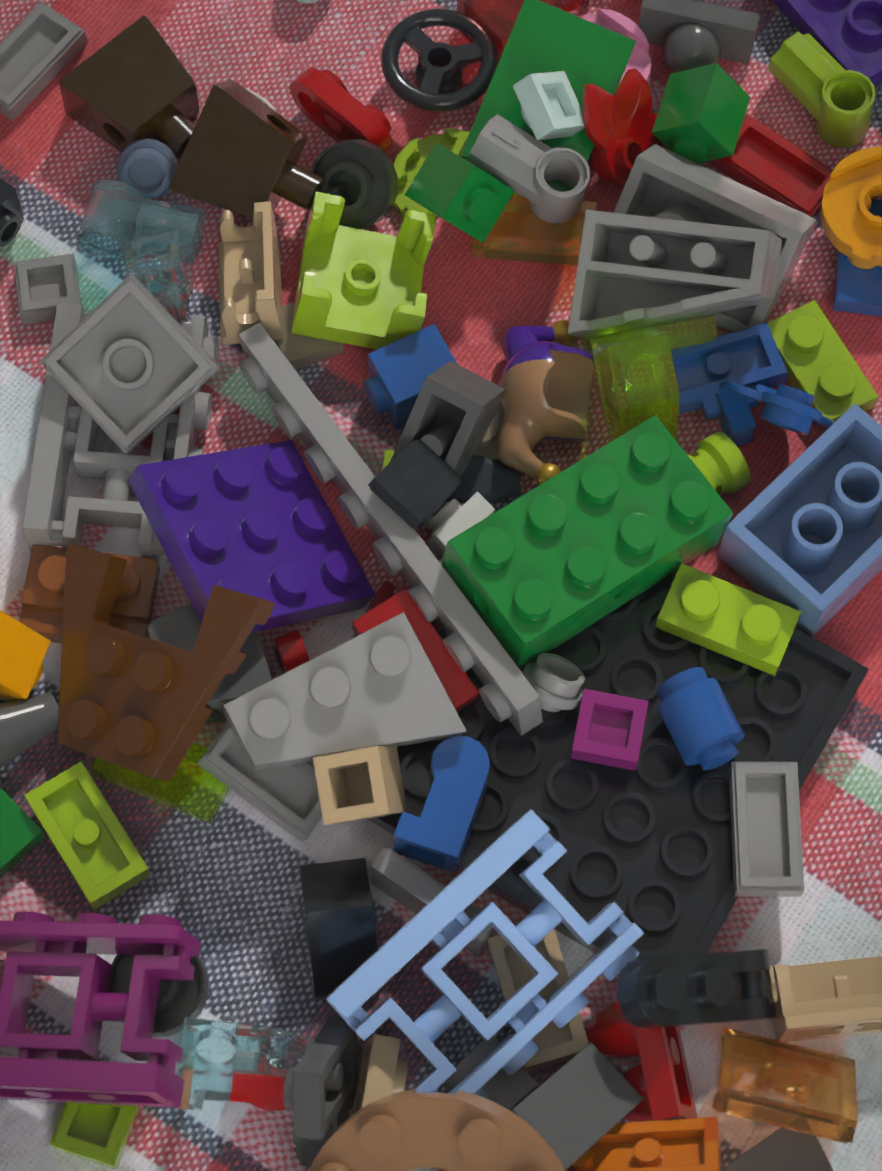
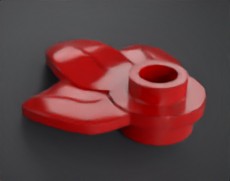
[583,68,662,187]

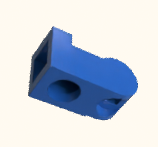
[393,736,490,874]

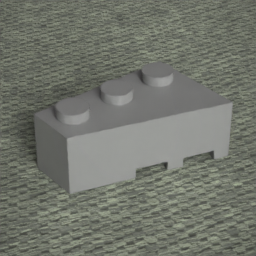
[568,210,782,340]
[223,612,466,771]

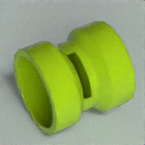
[687,431,751,495]

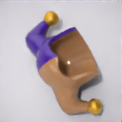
[497,320,595,485]

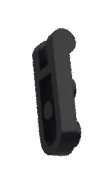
[617,949,776,1029]

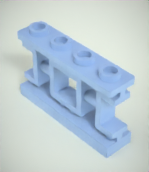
[325,809,644,1099]

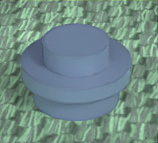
[118,139,178,198]

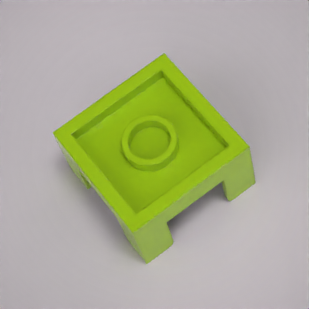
[291,192,436,349]

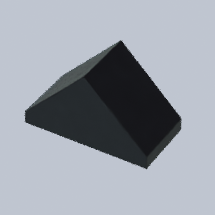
[300,858,382,998]

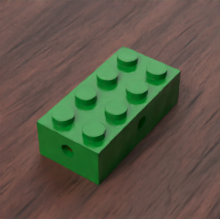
[441,415,733,670]

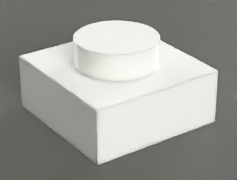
[427,491,495,561]

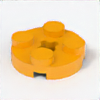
[820,146,882,269]

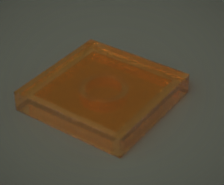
[712,1027,858,1144]

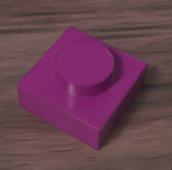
[571,689,649,771]

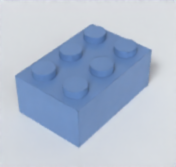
[717,404,882,638]

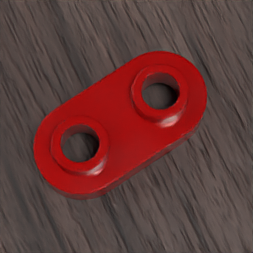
[289,67,392,153]

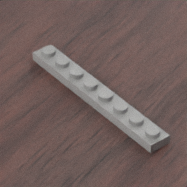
[238,322,543,736]

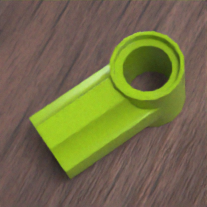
[768,31,876,148]

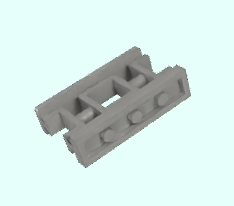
[22,302,219,563]

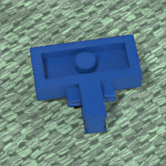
[649,323,787,447]

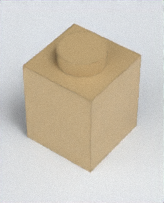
[313,746,408,825]

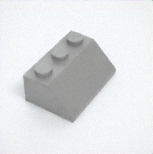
[613,144,817,332]

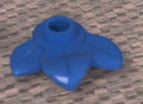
[718,381,835,435]

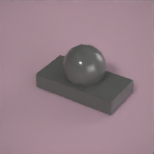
[638,0,760,73]

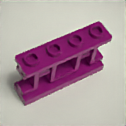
[0,911,201,1108]

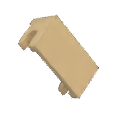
[219,201,283,345]
[766,956,882,1043]

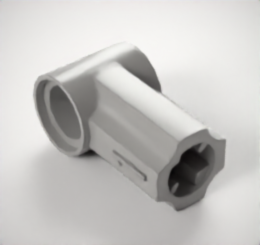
[467,114,590,223]

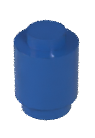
[656,667,745,770]

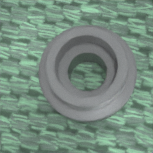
[522,653,585,712]

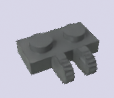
[284,1015,359,1170]

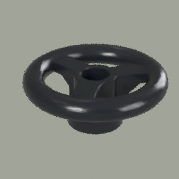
[381,8,498,112]

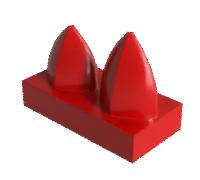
[585,1001,698,1122]

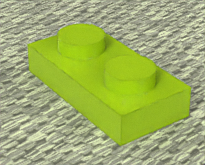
[766,300,879,433]
[655,563,801,676]
[24,761,151,911]

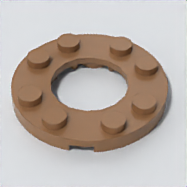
[309,1089,566,1171]

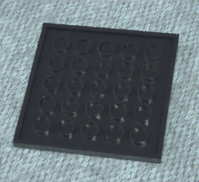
[368,485,869,960]

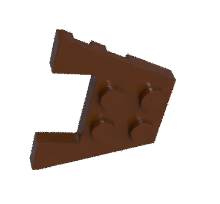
[57,543,275,781]

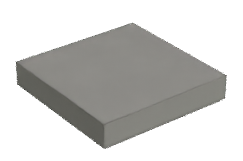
[40,274,220,454]

